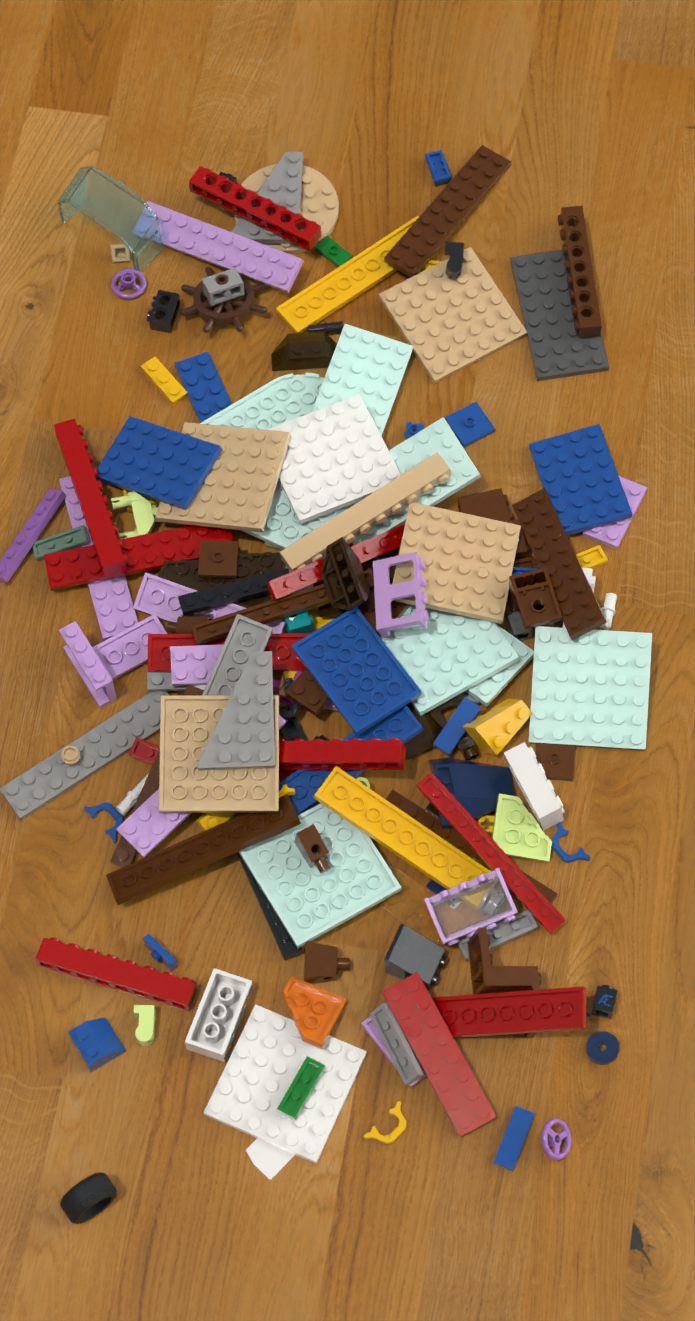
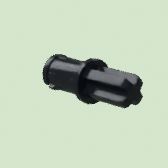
[307,321,343,334]

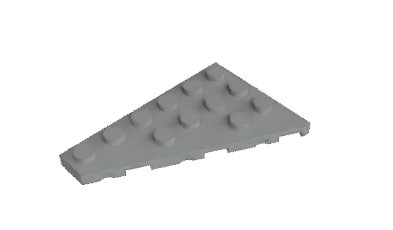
[232,152,303,244]
[198,651,275,770]

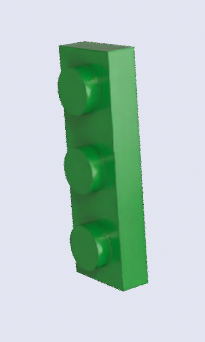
[277,1056,325,1120]

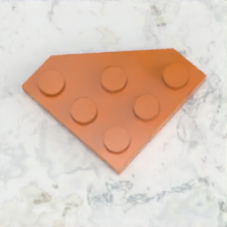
[283,976,347,1049]

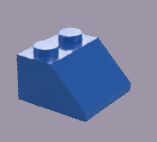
[68,1017,126,1072]

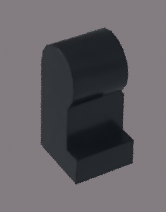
[444,241,464,279]

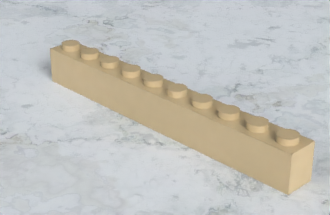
[280,452,451,572]

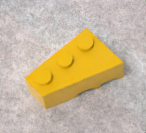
[462,698,532,755]

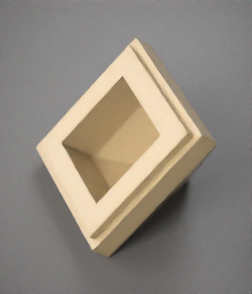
[111,243,130,263]

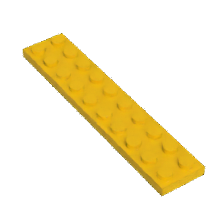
[276,216,419,333]
[313,766,498,911]

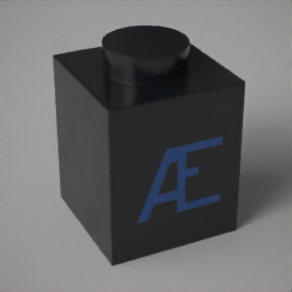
[591,985,618,1019]

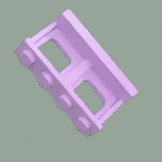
[373,552,429,638]
[59,621,117,709]

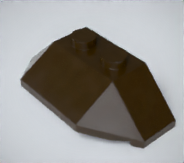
[271,331,337,371]
[321,537,370,611]
[404,709,442,761]

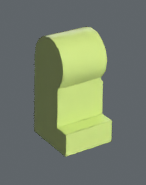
[134,1005,156,1046]

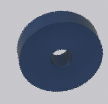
[586,1031,619,1065]

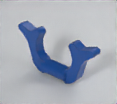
[84,802,123,843]
[551,822,591,863]

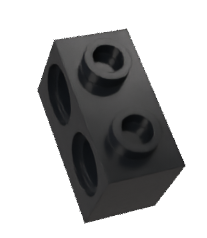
[147,290,180,333]

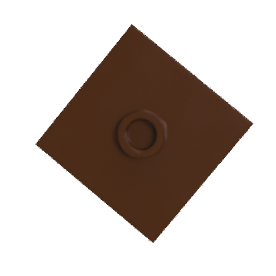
[198,540,238,578]
[535,743,575,781]

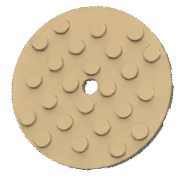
[234,164,339,254]

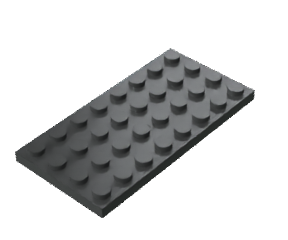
[510,250,609,381]

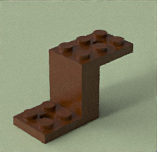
[507,556,563,630]
[467,927,542,1038]

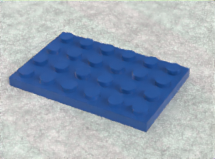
[96,416,222,510]
[529,424,632,536]
[292,607,422,736]

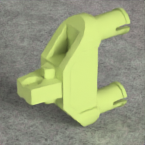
[111,491,158,539]

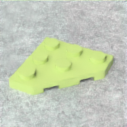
[492,793,552,863]

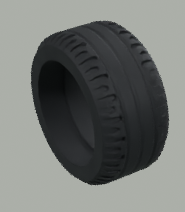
[60,1172,117,1224]

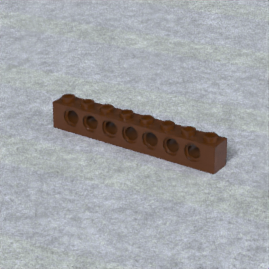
[558,206,602,338]

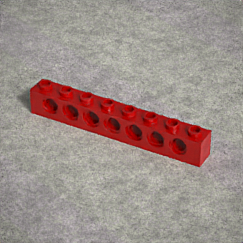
[189,166,321,252]

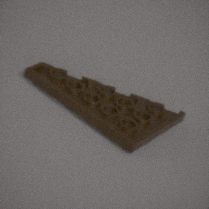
[157,551,286,608]

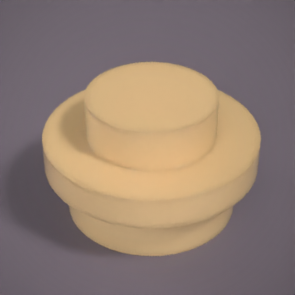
[61,746,81,765]

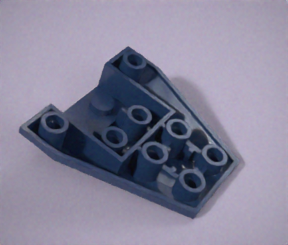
[429,758,515,828]

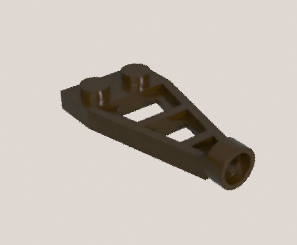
[429,693,480,761]

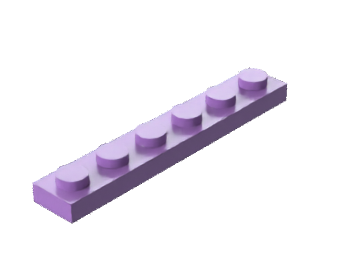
[0,489,66,583]

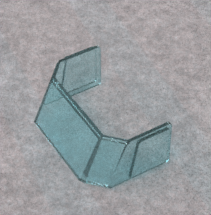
[58,166,162,271]

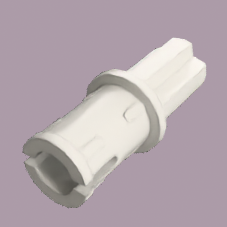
[600,593,617,630]

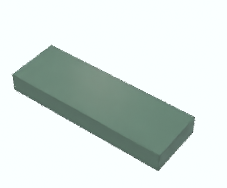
[33,525,90,562]

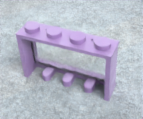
[424,867,518,946]

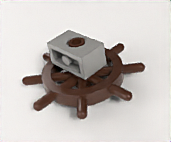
[180,267,268,333]

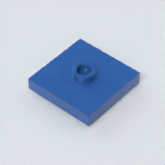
[445,402,495,448]

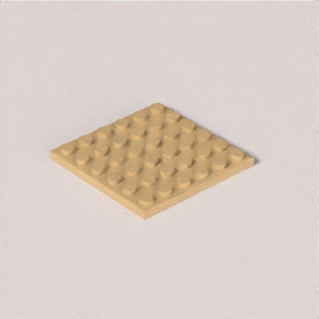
[378,247,527,384]
[155,422,291,532]
[392,502,521,624]
[159,695,279,813]

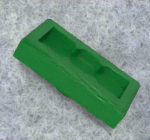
[315,236,353,267]

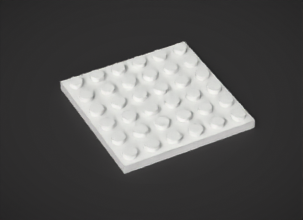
[267,394,401,524]
[204,1004,367,1164]

